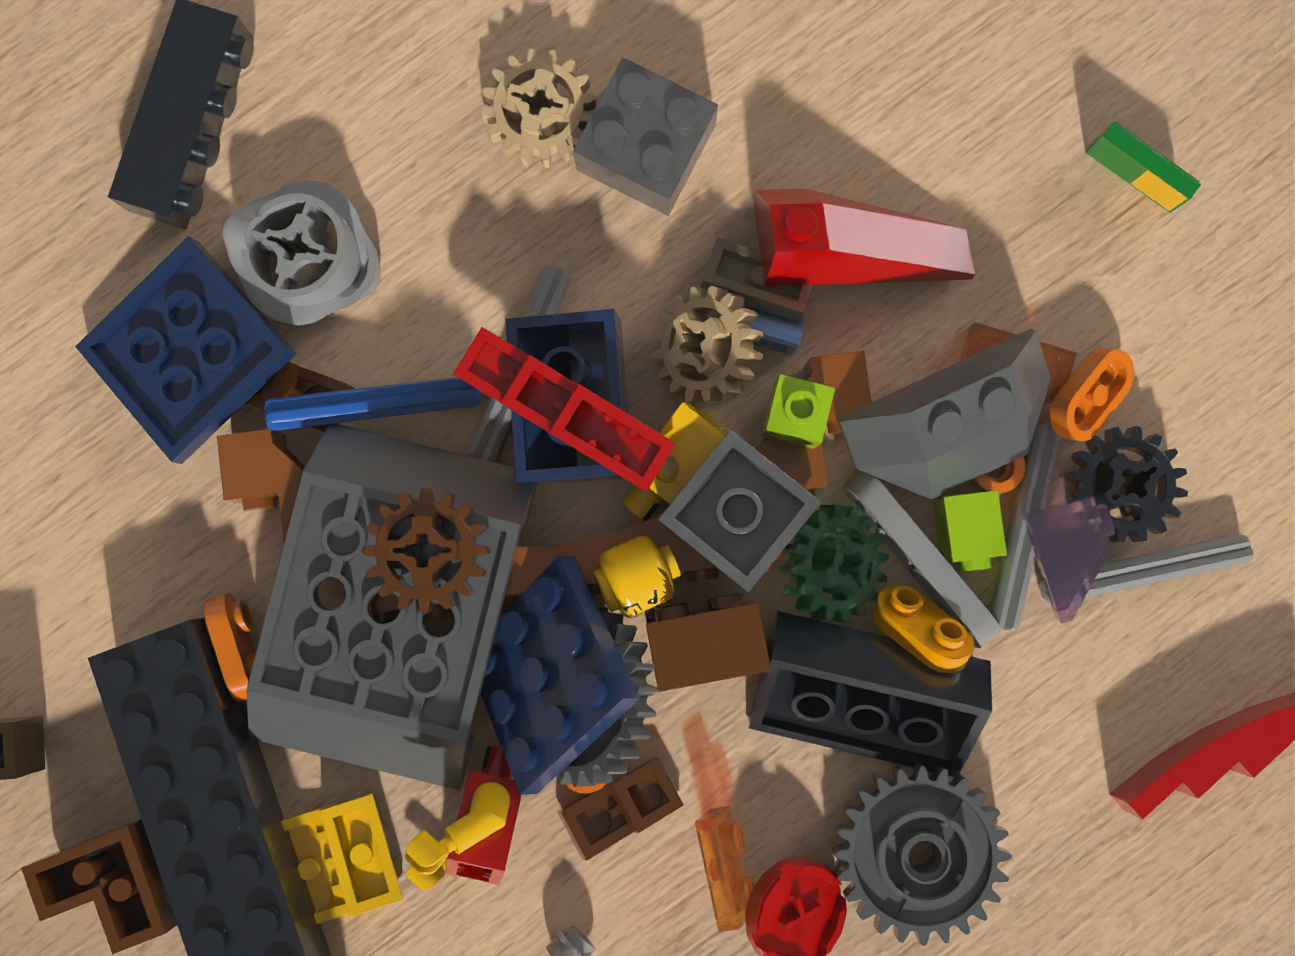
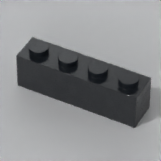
[108,0,254,230]

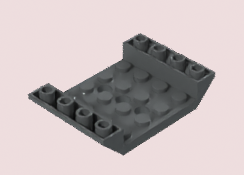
[246,423,537,790]

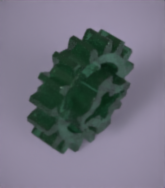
[779,504,889,623]

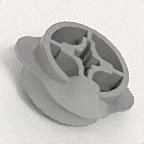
[222,181,381,325]

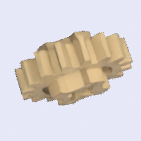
[481,49,596,168]
[651,286,764,404]

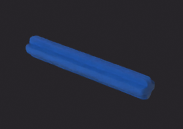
[264,377,481,431]

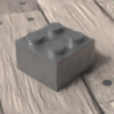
[573,57,718,216]
[658,430,821,593]

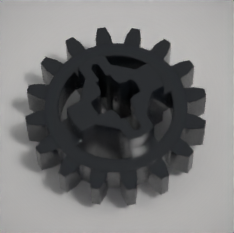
[1064,426,1188,543]

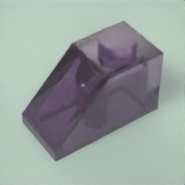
[1022,495,1115,623]

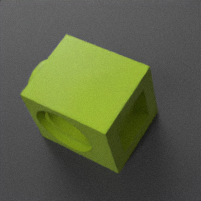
[761,374,835,449]
[933,490,1007,572]

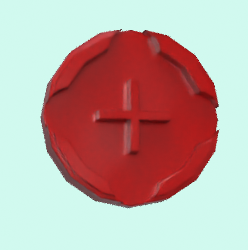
[745,856,847,956]

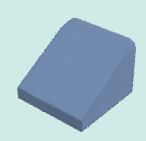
[750,309,804,355]

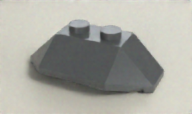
[836,328,1051,499]

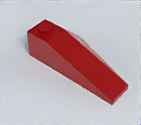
[753,189,975,286]

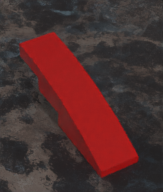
[453,327,676,492]
[1109,692,1295,820]

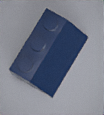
[505,309,628,483]

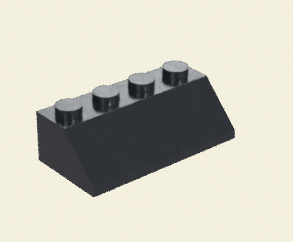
[748,611,992,777]

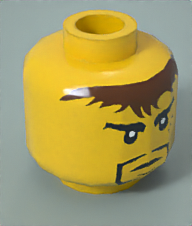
[593,535,681,619]

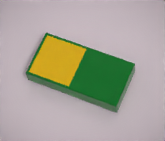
[1086,122,1201,213]

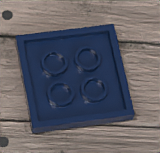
[75,236,296,464]
[480,555,640,795]

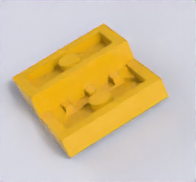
[281,793,403,924]

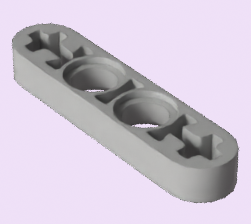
[844,471,1001,649]

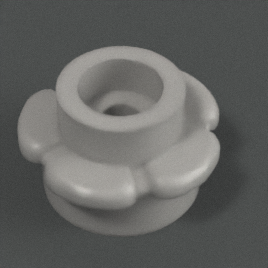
[546,926,596,956]

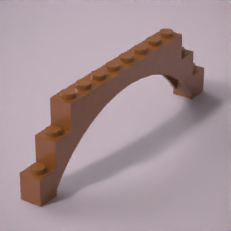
[217,350,872,623]

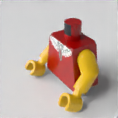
[405,746,522,890]

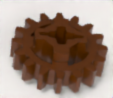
[362,488,490,613]

